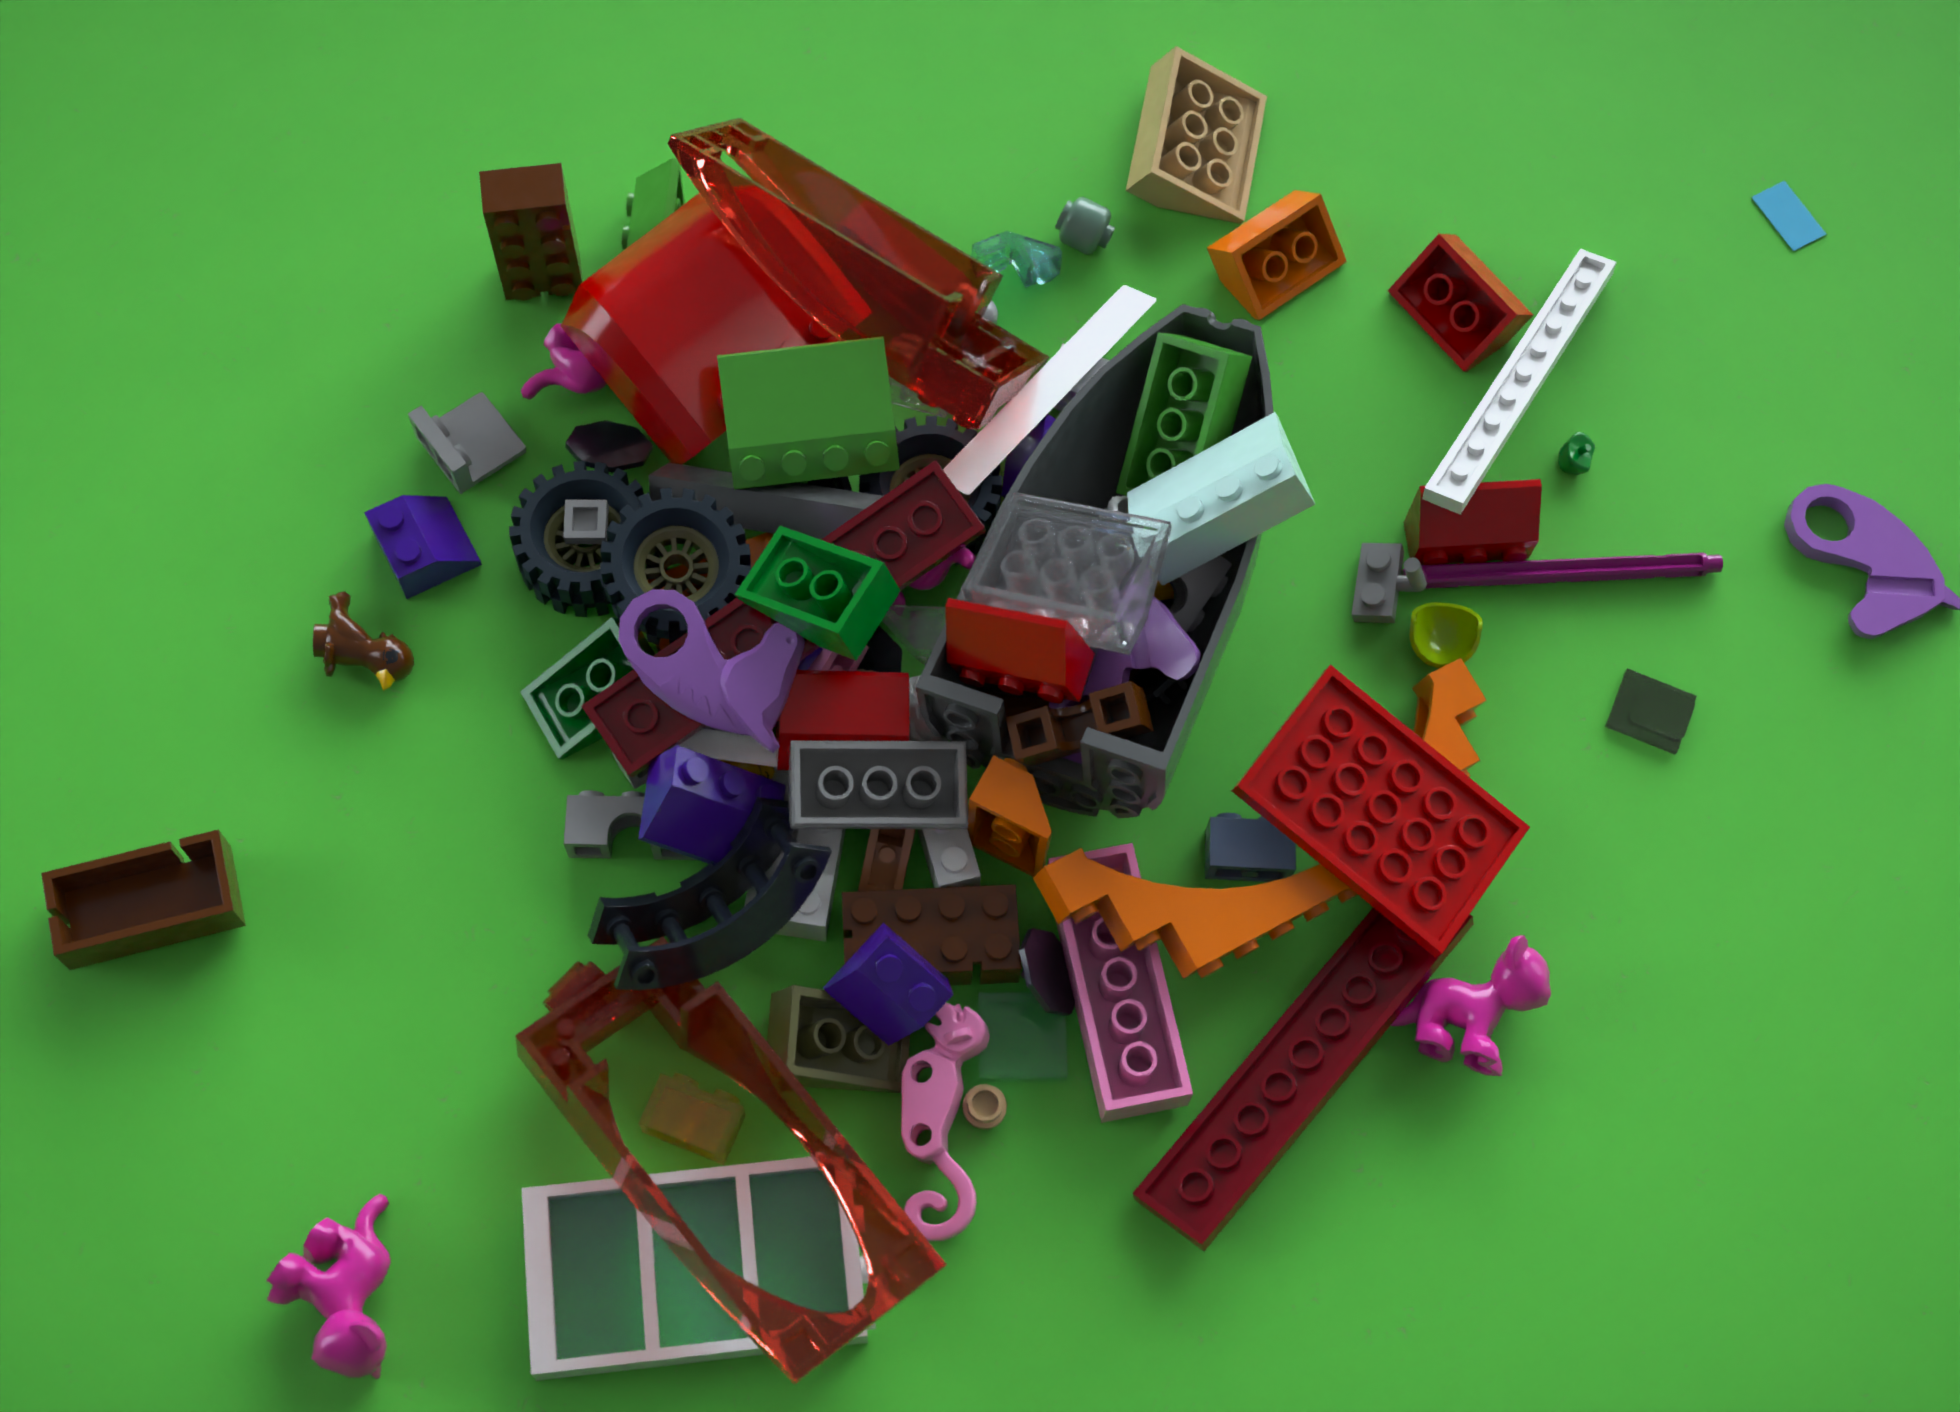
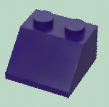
[364,495,482,599]
[823,923,954,1046]

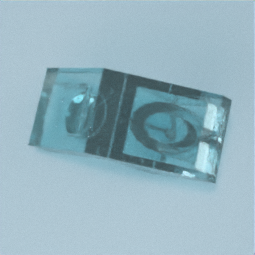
[971,231,1063,288]

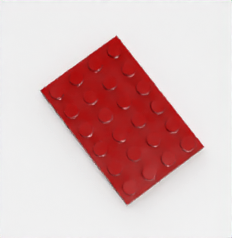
[1232,664,1530,957]

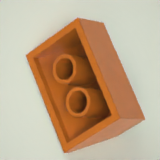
[1207,190,1347,320]
[967,755,1052,877]

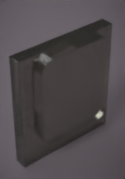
[1605,668,1697,755]

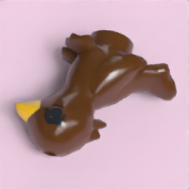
[313,591,414,691]

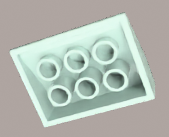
[1127,412,1315,586]

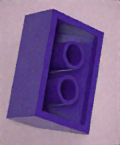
[638,745,786,865]

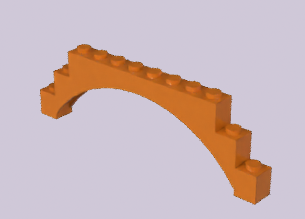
[1033,658,1487,979]

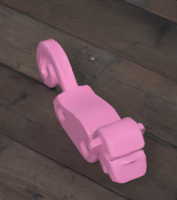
[901,1002,990,1241]

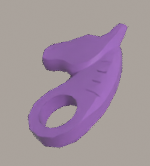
[1784,483,1960,639]
[1048,565,1200,764]
[618,589,805,753]

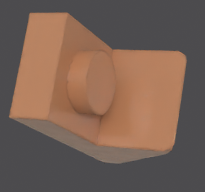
[858,829,916,891]

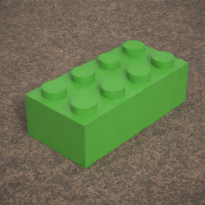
[1116,332,1253,496]

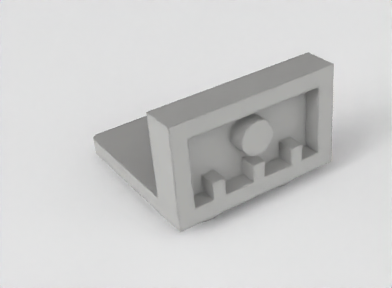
[408,392,526,494]

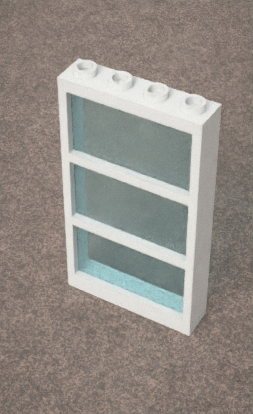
[522,1152,876,1381]

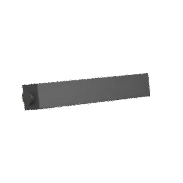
[649,463,883,540]

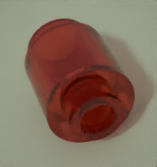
[542,961,608,1027]

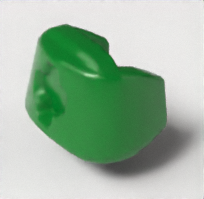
[1558,432,1595,475]

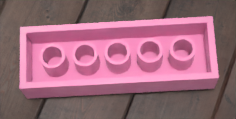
[1047,843,1193,1123]

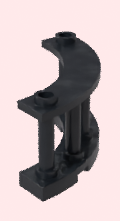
[588,797,832,990]

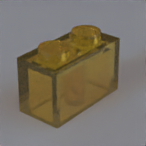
[639,1073,746,1165]

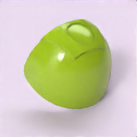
[1409,602,1483,668]

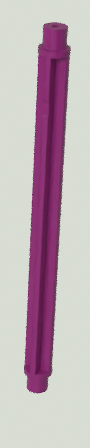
[1401,552,1723,589]

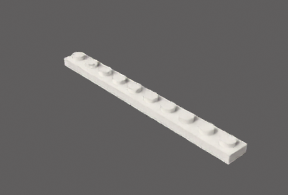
[1422,249,1616,515]

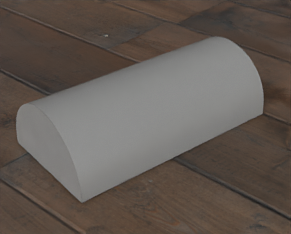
[789,741,968,829]

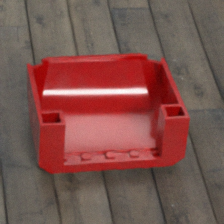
[561,185,874,465]

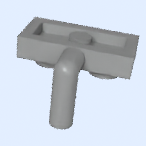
[1351,543,1427,623]

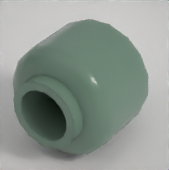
[1055,197,1115,255]

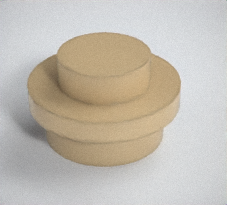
[962,1084,1007,1129]

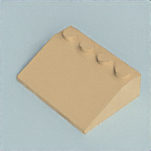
[1126,46,1267,224]

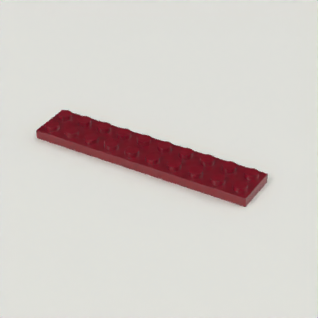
[582,460,986,778]
[1132,907,1474,1251]

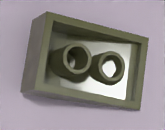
[764,985,910,1093]

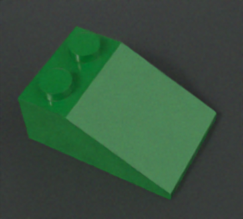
[735,526,901,661]
[520,617,655,760]

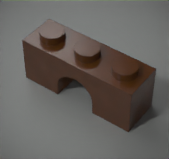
[1006,681,1154,767]

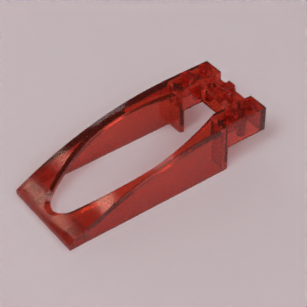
[667,118,1049,430]
[515,936,947,1385]

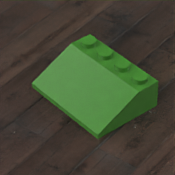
[717,336,900,490]

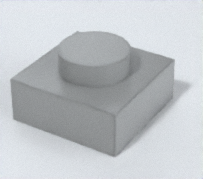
[563,500,609,544]

